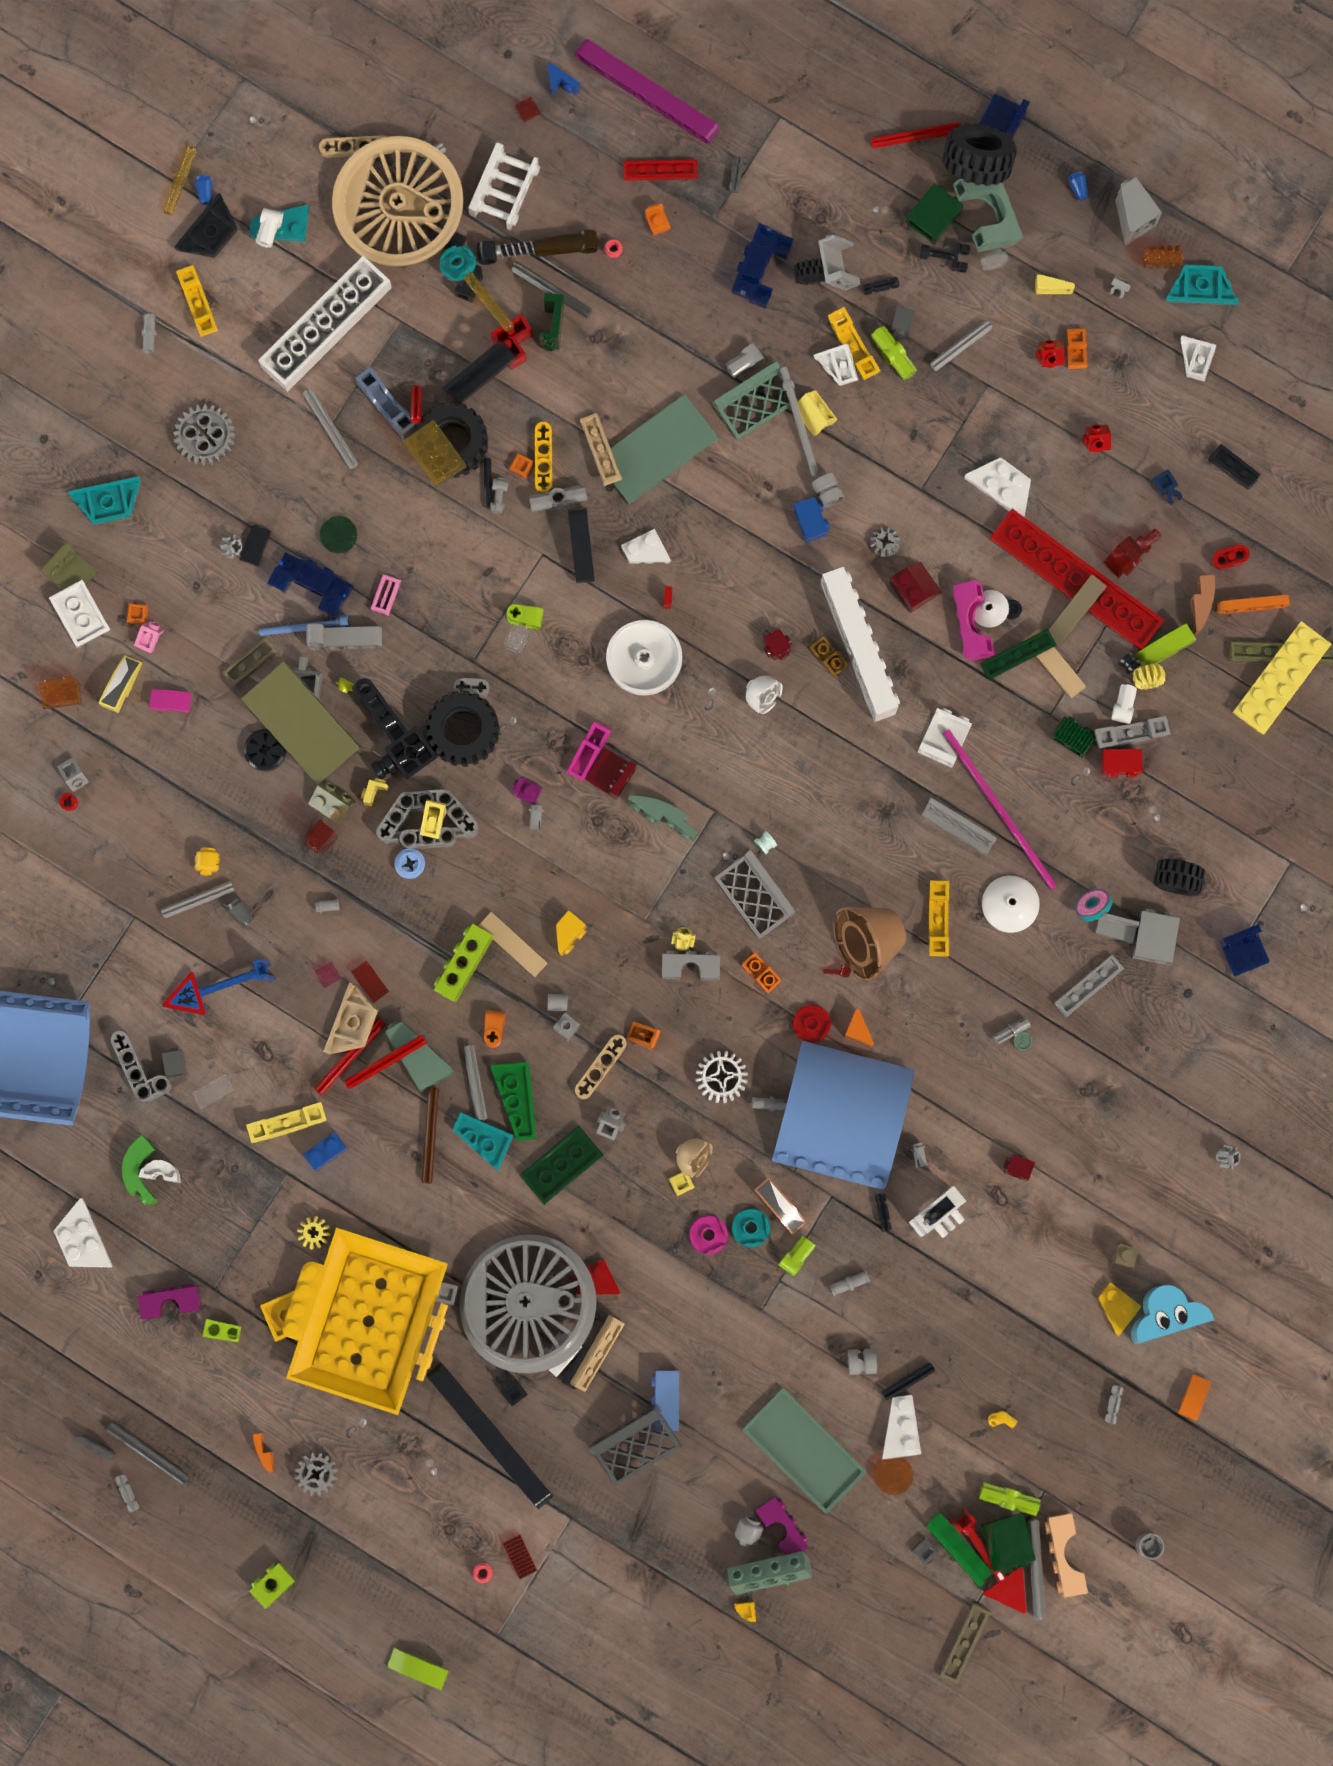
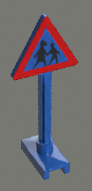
[162,959,276,1016]

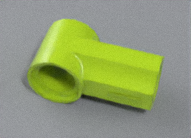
[779,1236,815,1277]

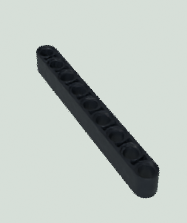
[426,1362,554,1510]

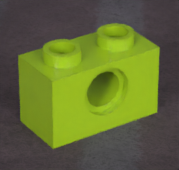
[249,1562,297,1609]

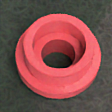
[604,239,623,258]
[473,1563,493,1583]

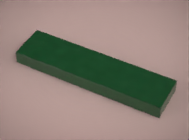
[980,629,1057,681]

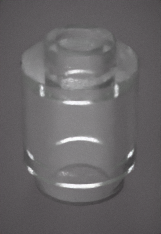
[980,248,1009,271]

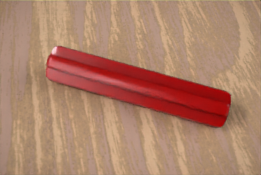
[411,385,422,424]

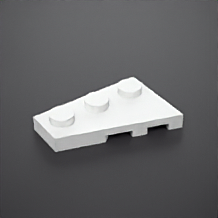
[882,1395,921,1460]

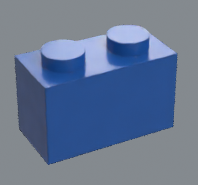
[793,497,830,543]
[303,1132,348,1172]

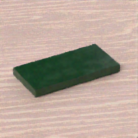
[519,1125,604,1205]

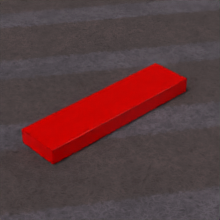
[623,159,698,181]

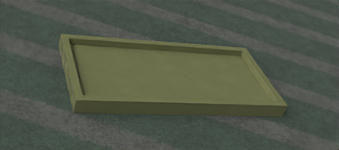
[241,661,361,785]

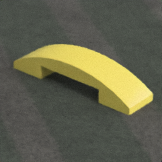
[246,1102,327,1143]

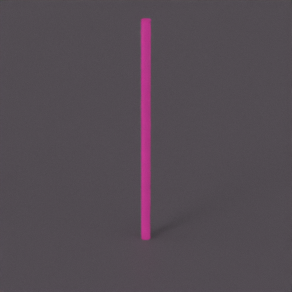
[943,729,1057,890]

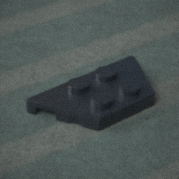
[174,193,238,258]

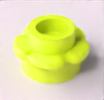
[336,677,354,693]

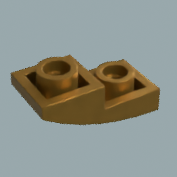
[808,636,849,677]

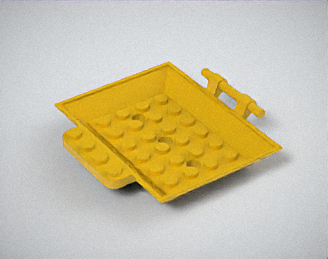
[283,1228,448,1415]

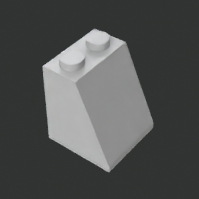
[1115,177,1162,245]

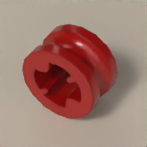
[59,793,78,811]

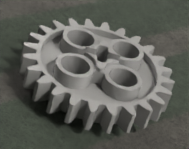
[173,404,236,466]

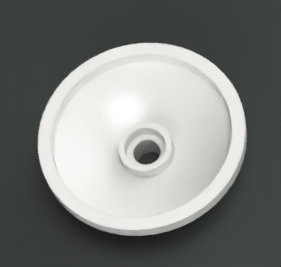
[982,875,1039,933]

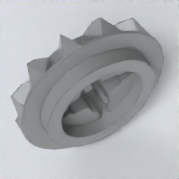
[870,527,900,557]

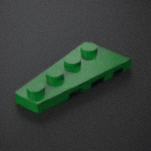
[490,1062,537,1141]

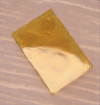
[403,420,466,488]

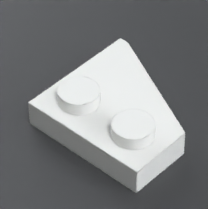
[1181,335,1216,382]
[813,344,859,386]
[621,529,671,564]

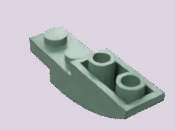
[628,796,698,842]

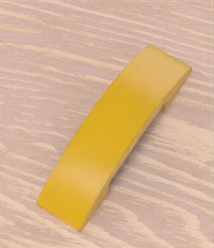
[176,265,218,337]
[828,307,880,380]
[929,880,949,957]

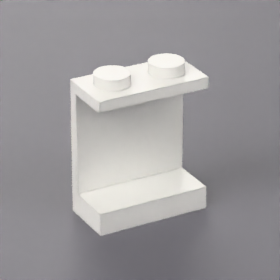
[917,708,972,768]

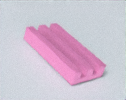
[370,574,401,616]

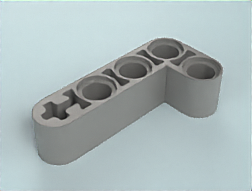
[306,624,382,650]
[111,1031,172,1102]

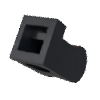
[454,264,483,303]

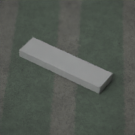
[1053,954,1125,1018]

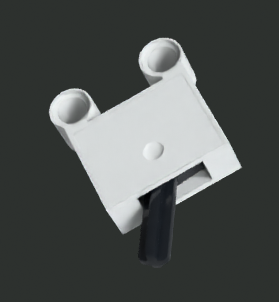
[908,1186,966,1238]

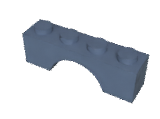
[355,367,418,441]

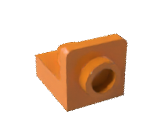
[645,203,671,236]

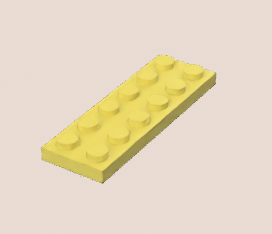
[1232,621,1331,735]

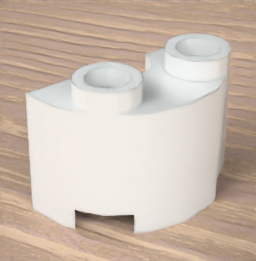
[139,1160,181,1183]

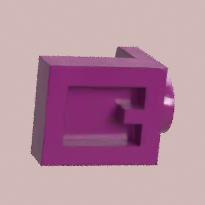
[512,776,543,805]

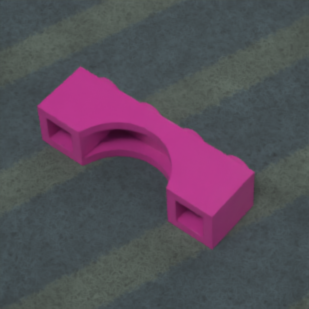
[953,580,995,661]

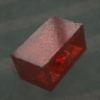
[305,819,338,855]

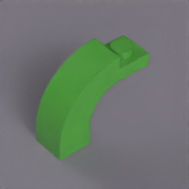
[122,1135,158,1206]

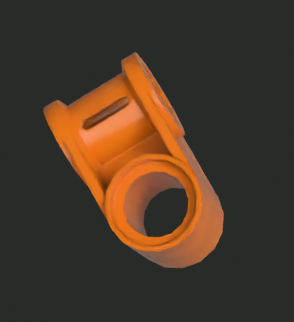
[484,1010,506,1048]

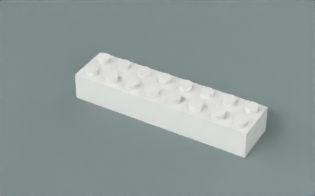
[258,256,392,392]
[820,567,900,722]

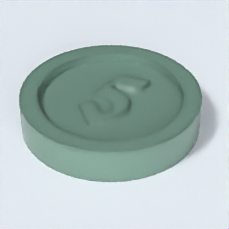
[1013,1032,1033,1051]

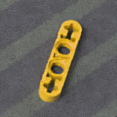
[535,422,552,494]

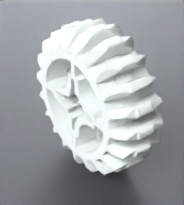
[696,1051,748,1103]

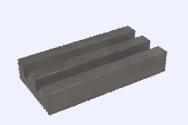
[74,1434,115,1460]

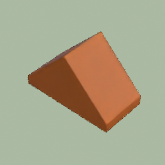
[844,1009,874,1047]
[626,1022,661,1051]

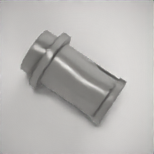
[529,805,544,830]
[315,898,340,914]
[910,1142,928,1168]
[532,1258,554,1284]

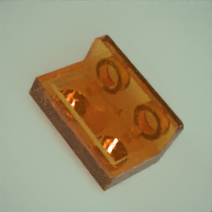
[38,676,82,709]

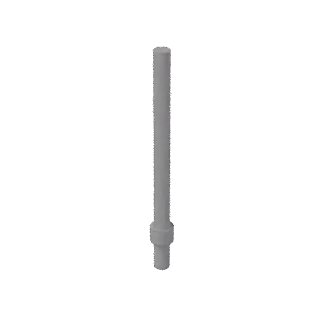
[780,367,819,477]

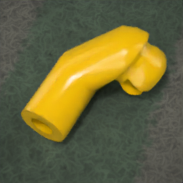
[988,1411,1018,1429]

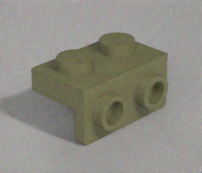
[308,781,356,824]

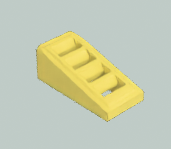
[1035,274,1075,294]

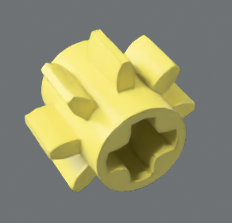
[671,927,696,951]

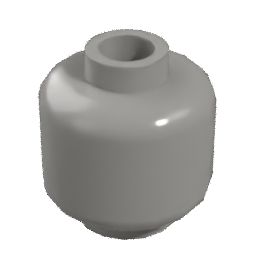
[735,1515,763,1547]

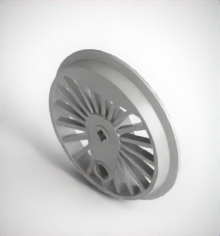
[459,1234,596,1373]

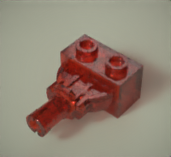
[1104,529,1161,579]

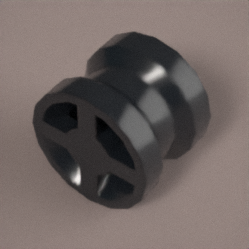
[1118,651,1142,674]

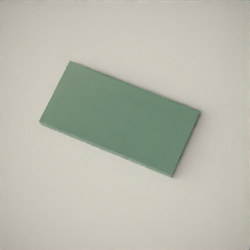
[611,394,719,505]
[742,1388,867,1514]

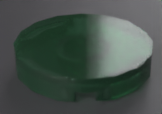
[320,516,358,554]

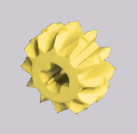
[1133,664,1166,690]
[297,1216,331,1250]

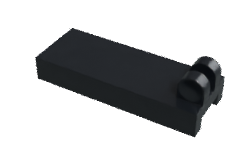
[1209,444,1260,490]

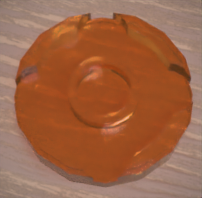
[874,1457,913,1495]

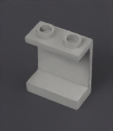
[819,234,861,291]
[1132,909,1180,965]

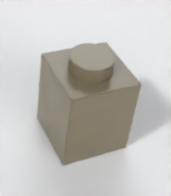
[1112,1244,1139,1269]

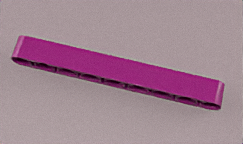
[574,39,720,144]

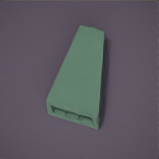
[385,1021,454,1093]

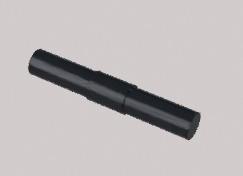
[484,458,492,508]

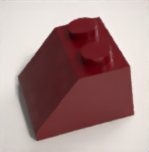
[890,562,942,613]

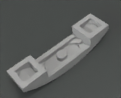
[1094,716,1171,749]

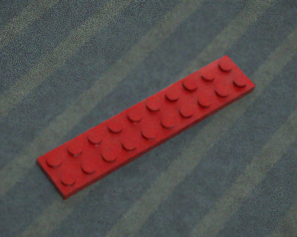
[989,508,1164,651]

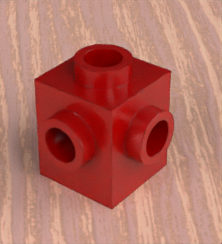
[1036,339,1065,368]
[1082,424,1111,453]

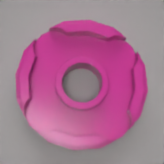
[689,1216,728,1255]

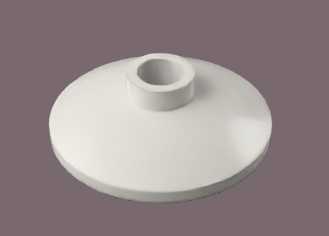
[974,590,1009,628]

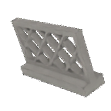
[921,798,997,856]
[715,850,798,939]

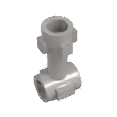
[490,478,508,514]

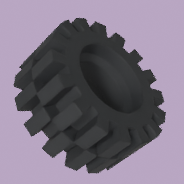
[794,259,825,285]

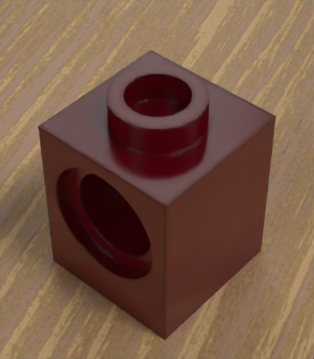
[1003,1154,1035,1182]

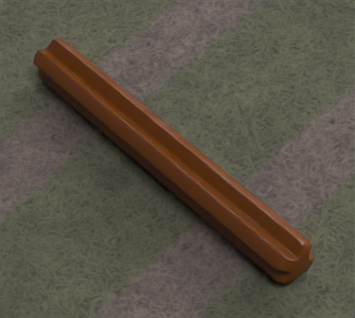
[422,1087,439,1184]

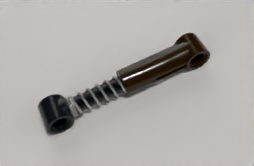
[477,229,599,265]

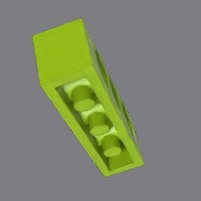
[434,924,495,1003]

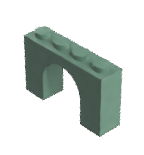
[953,179,1023,252]

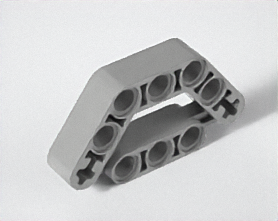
[376,789,479,849]

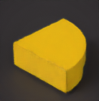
[734,1601,756,1622]

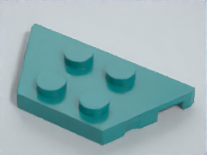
[1166,265,1239,305]
[68,476,141,525]

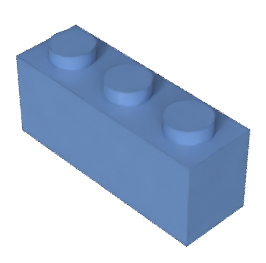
[651,1371,679,1431]

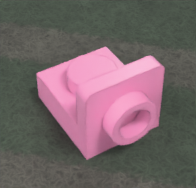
[134,621,164,653]

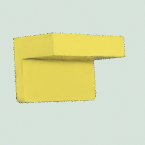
[798,390,838,436]

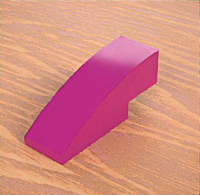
[566,720,613,781]

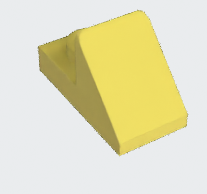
[420,800,446,839]

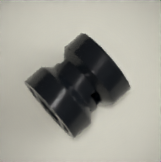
[371,755,397,780]

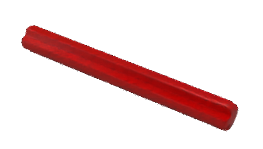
[871,122,961,148]
[315,1018,385,1095]
[344,1035,427,1089]

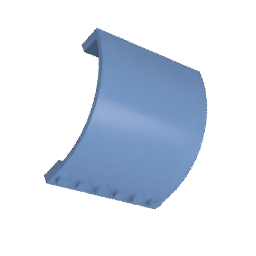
[0,991,90,1126]
[772,1041,915,1190]

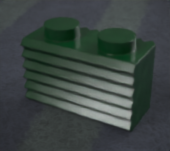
[1050,716,1096,758]

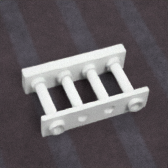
[468,142,540,230]

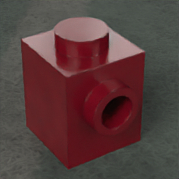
[763,628,792,661]

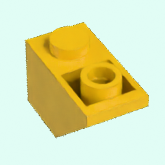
[556,910,587,956]

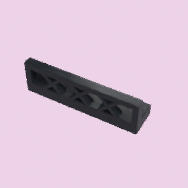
[442,341,517,404]

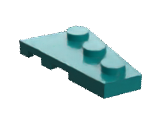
[250,204,309,242]
[453,1112,514,1171]

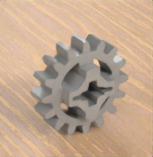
[295,1453,338,1496]

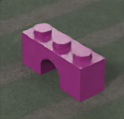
[138,1283,202,1320]
[755,1496,809,1555]

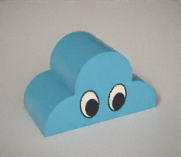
[1131,1285,1214,1344]

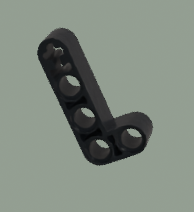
[568,507,595,584]

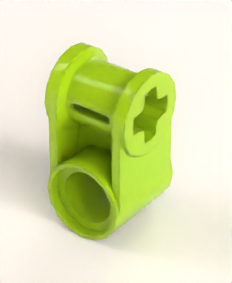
[507,604,544,629]

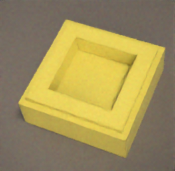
[669,1172,695,1196]

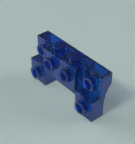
[731,223,794,309]
[267,552,354,619]

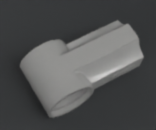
[725,343,765,378]

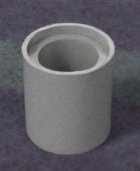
[548,994,568,1011]

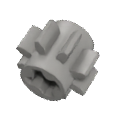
[219,535,243,558]
[1216,1145,1241,1169]

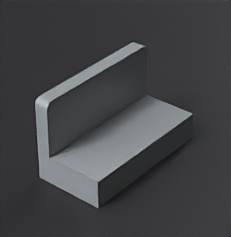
[1095,913,1139,943]

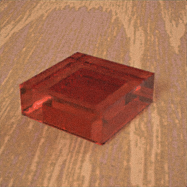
[515,97,540,122]

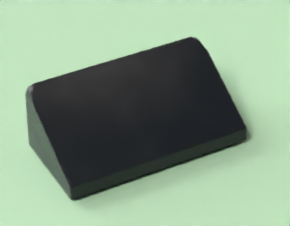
[562,1349,588,1389]

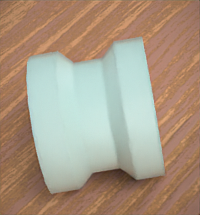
[753,831,777,855]

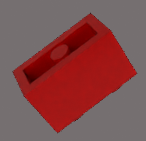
[1101,749,1143,778]

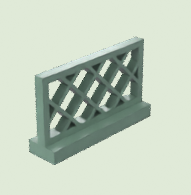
[712,361,800,440]

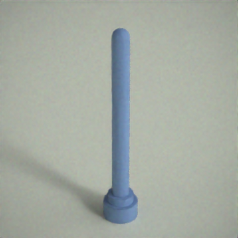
[258,615,349,636]

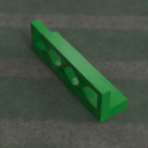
[925,1512,993,1587]

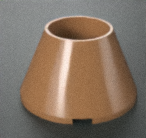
[833,906,906,981]

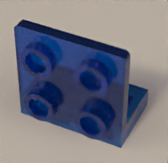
[979,94,1030,139]
[1219,924,1270,976]

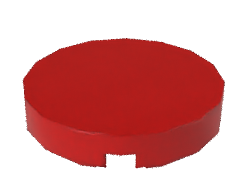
[793,1005,831,1043]

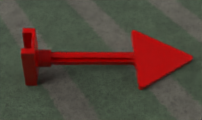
[949,1508,1026,1614]

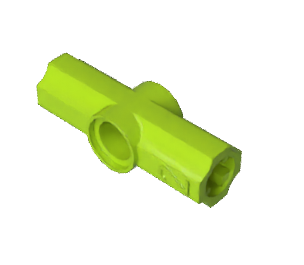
[871,326,917,380]
[979,1482,1041,1516]

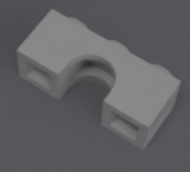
[662,951,720,981]

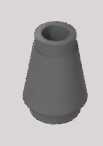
[227,897,254,926]

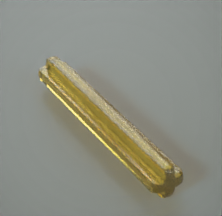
[163,146,197,215]
[464,272,514,331]

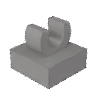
[1110,275,1133,299]

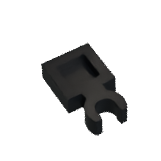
[495,1370,528,1406]

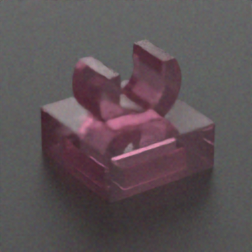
[315,962,341,988]

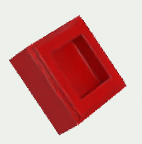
[664,586,673,609]

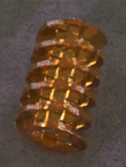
[1143,245,1183,269]

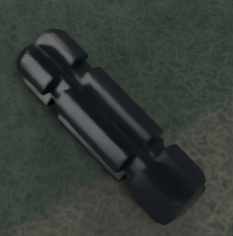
[863,277,900,295]
[875,1193,892,1232]

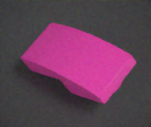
[149,689,192,713]

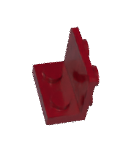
[585,748,637,800]

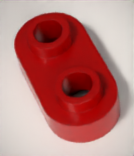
[1212,544,1250,570]

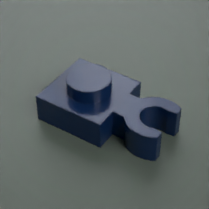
[1152,469,1183,505]

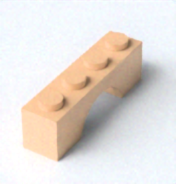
[1044,1513,1088,1598]

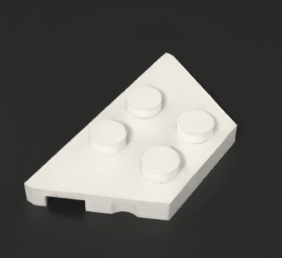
[964,457,1031,517]
[54,1198,113,1268]

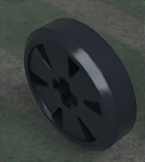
[244,729,286,772]

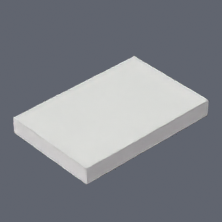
[49,580,110,648]

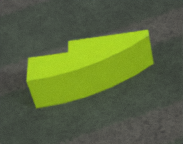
[1134,623,1196,666]
[387,1647,450,1690]

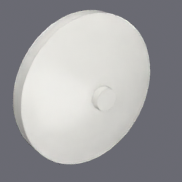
[606,620,682,695]

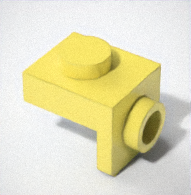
[361,778,389,807]

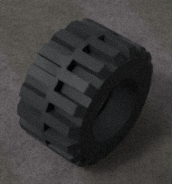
[1153,859,1206,896]

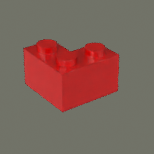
[490,314,533,370]

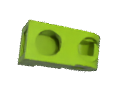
[203,1319,242,1342]

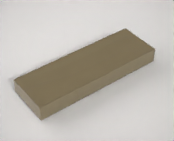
[222,637,279,688]

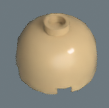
[676,1138,712,1178]

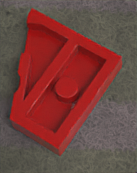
[569,1260,621,1295]

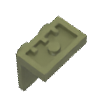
[41,542,98,590]

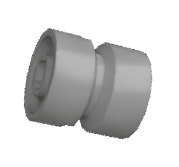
[812,473,845,508]
[848,1349,877,1375]
[1135,1532,1165,1560]

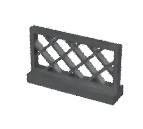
[589,1404,682,1486]

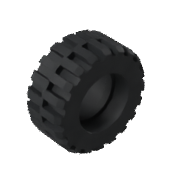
[942,123,1017,186]
[415,402,488,478]
[426,691,500,767]

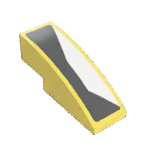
[99,656,143,713]

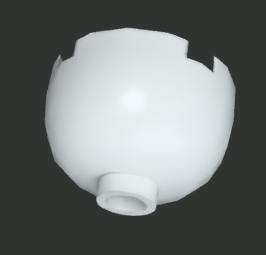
[746,675,783,714]

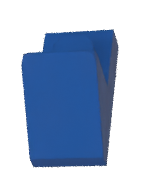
[548,62,580,96]

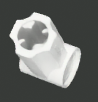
[256,208,283,248]
[1111,684,1137,724]

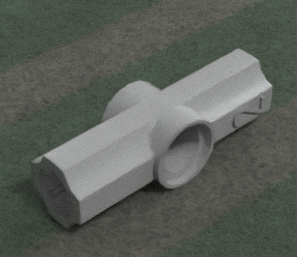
[529,484,587,513]

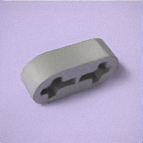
[453,678,490,697]

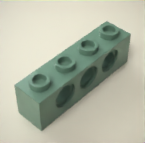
[727,1551,812,1595]

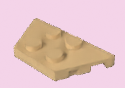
[323,982,378,1054]

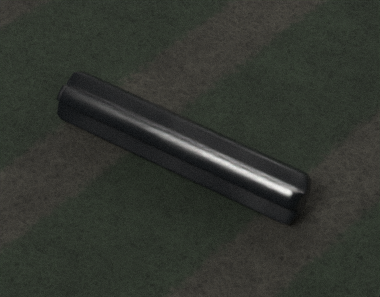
[882,1363,935,1400]

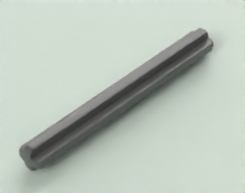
[511,262,592,318]
[106,1422,190,1485]

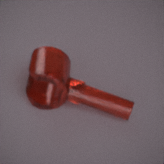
[823,965,851,978]

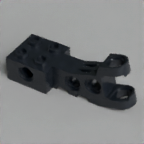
[355,678,438,780]

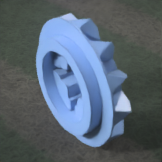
[394,848,425,879]

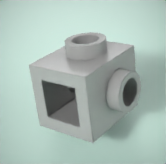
[597,1106,627,1141]

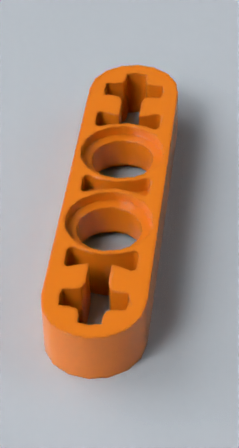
[1216,595,1290,614]

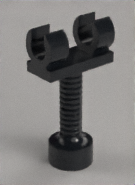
[919,243,971,273]

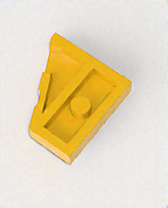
[1098,1282,1142,1336]

